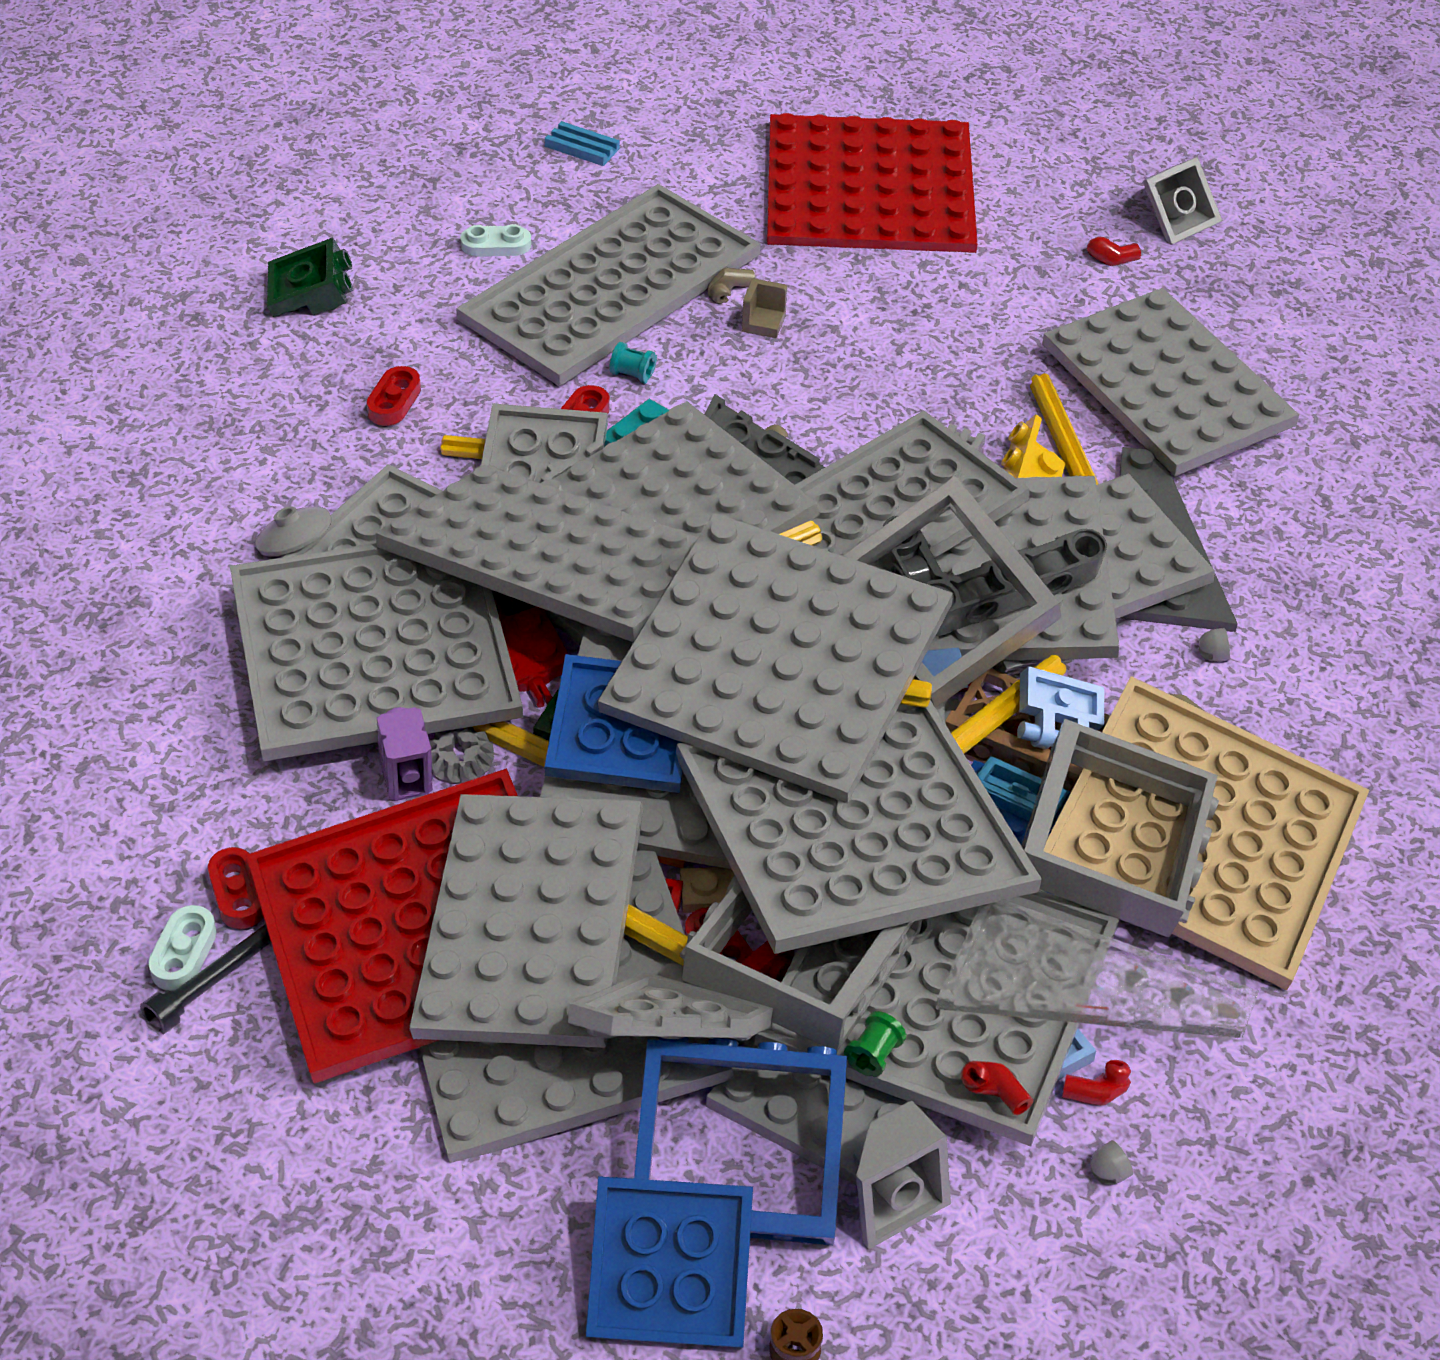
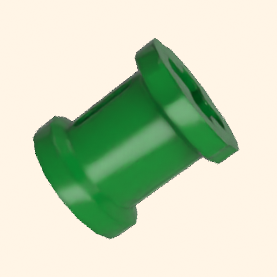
[844,1011,907,1077]

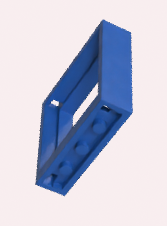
[634,1037,847,1246]

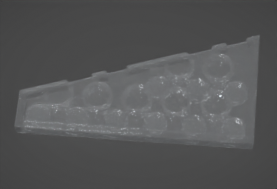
[935,900,1259,1038]

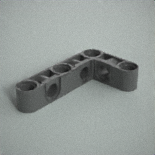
[878,516,1107,636]

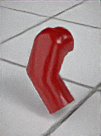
[1087,236,1141,266]
[1062,1060,1131,1106]
[960,1061,1033,1115]

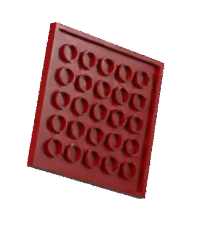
[767,113,978,253]
[246,768,518,1084]

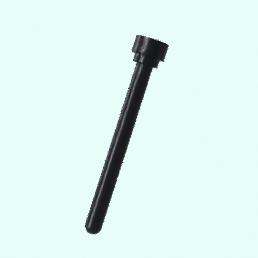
[140,924,271,1034]

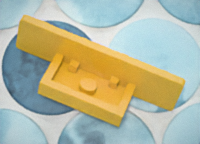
[1001,414,1066,478]

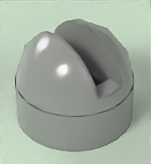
[1199,628,1230,662]
[1091,1140,1133,1185]

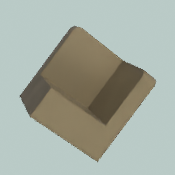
[742,278,787,338]

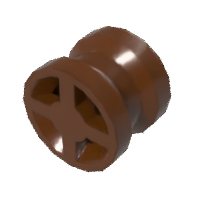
[769,1309,823,1360]

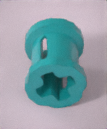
[609,342,657,384]

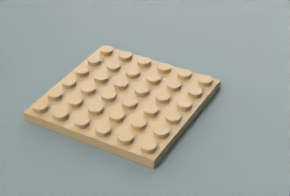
[1044,676,1369,990]

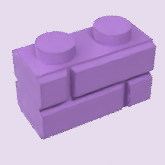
[377,707,433,801]

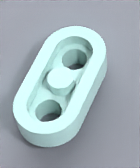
[460,224,531,257]
[149,905,217,991]

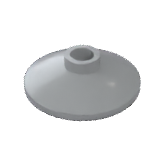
[255,506,332,556]

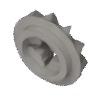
[429,726,494,783]

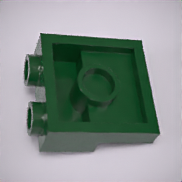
[267,237,353,317]

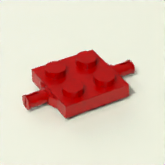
[495,600,568,708]

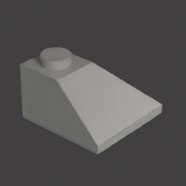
[1143,156,1223,245]
[856,1100,951,1250]

